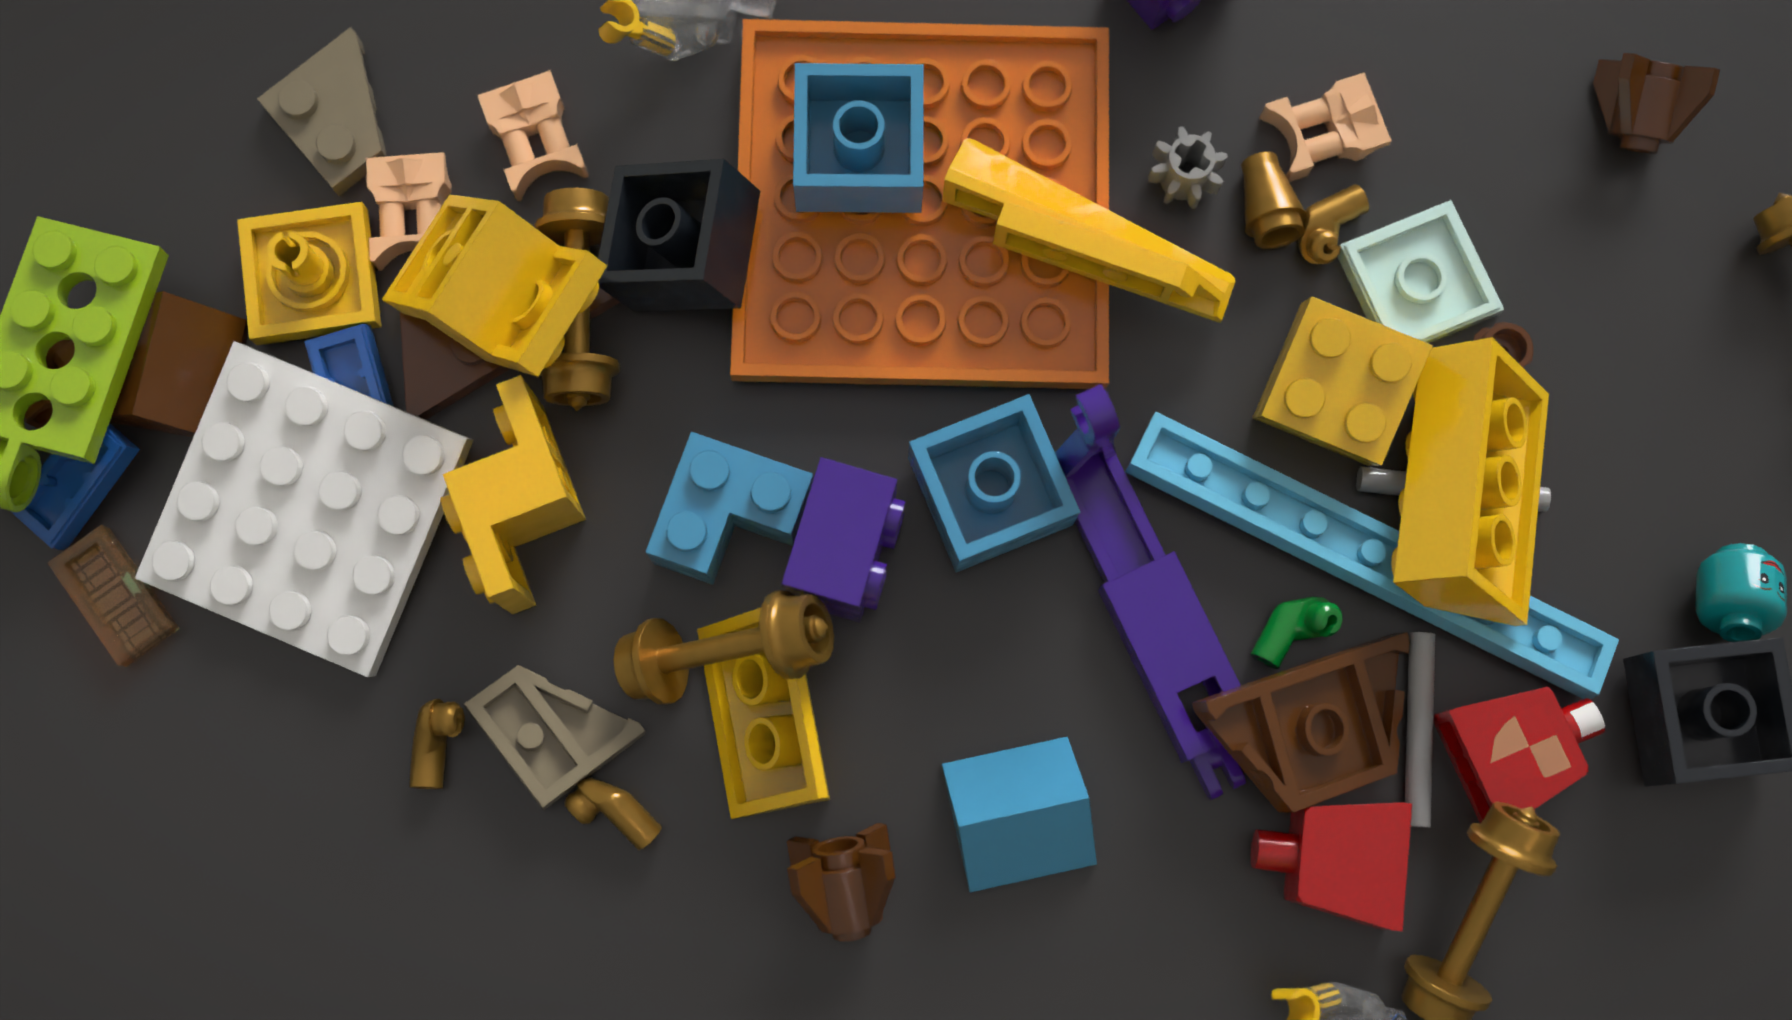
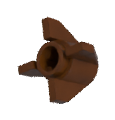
[1593,53,1720,154]
[787,823,896,942]

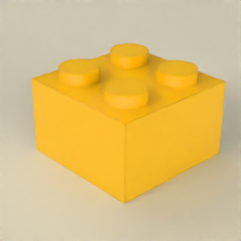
[1253,296,1433,466]

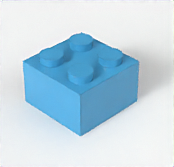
[793,63,924,213]
[908,394,1080,573]

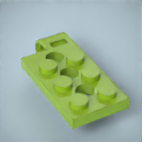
[0,216,169,512]

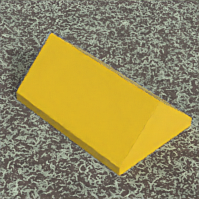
[697,607,830,819]

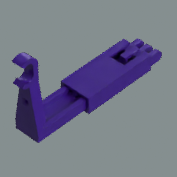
[1055,384,1246,800]

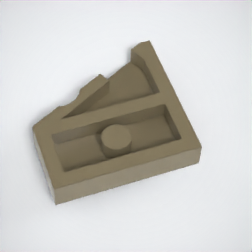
[257,27,387,196]
[465,665,645,811]

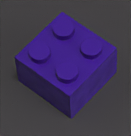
[782,457,906,623]

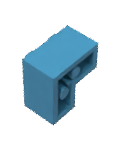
[645,432,814,585]

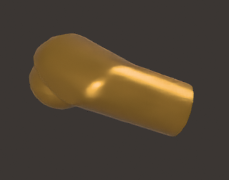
[1298,184,1369,264]
[409,698,465,789]
[565,777,662,850]

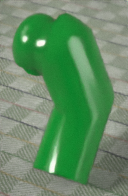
[1250,596,1343,669]

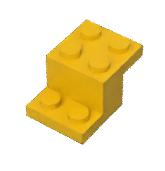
[382,195,607,377]
[440,375,586,615]

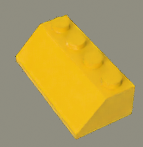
[1391,337,1549,626]

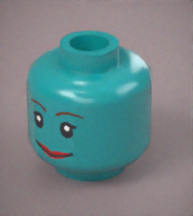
[1695,543,1787,642]

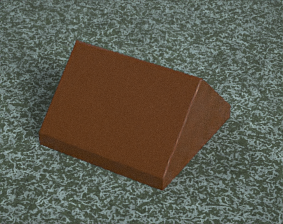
[110,291,248,437]

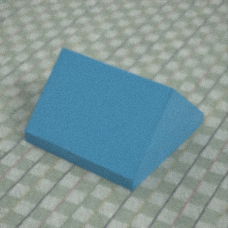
[941,736,1097,892]

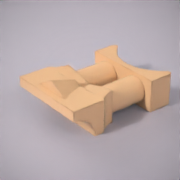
[477,71,589,201]
[1260,72,1391,182]
[366,152,451,271]

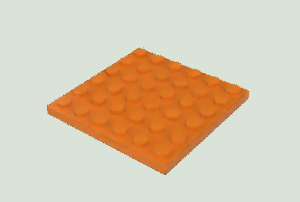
[730,19,1109,389]

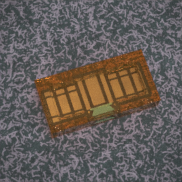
[47,525,180,667]

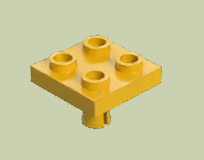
[237,202,381,346]

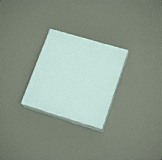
[1338,200,1504,344]

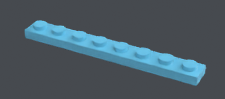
[1125,411,1619,700]

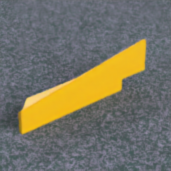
[942,139,1235,323]

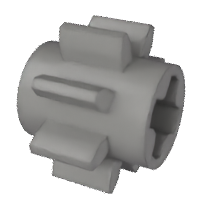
[1148,126,1228,209]

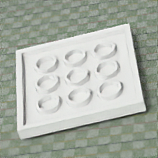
[135,341,474,677]

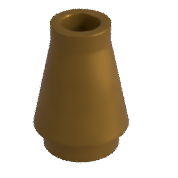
[1241,152,1307,249]

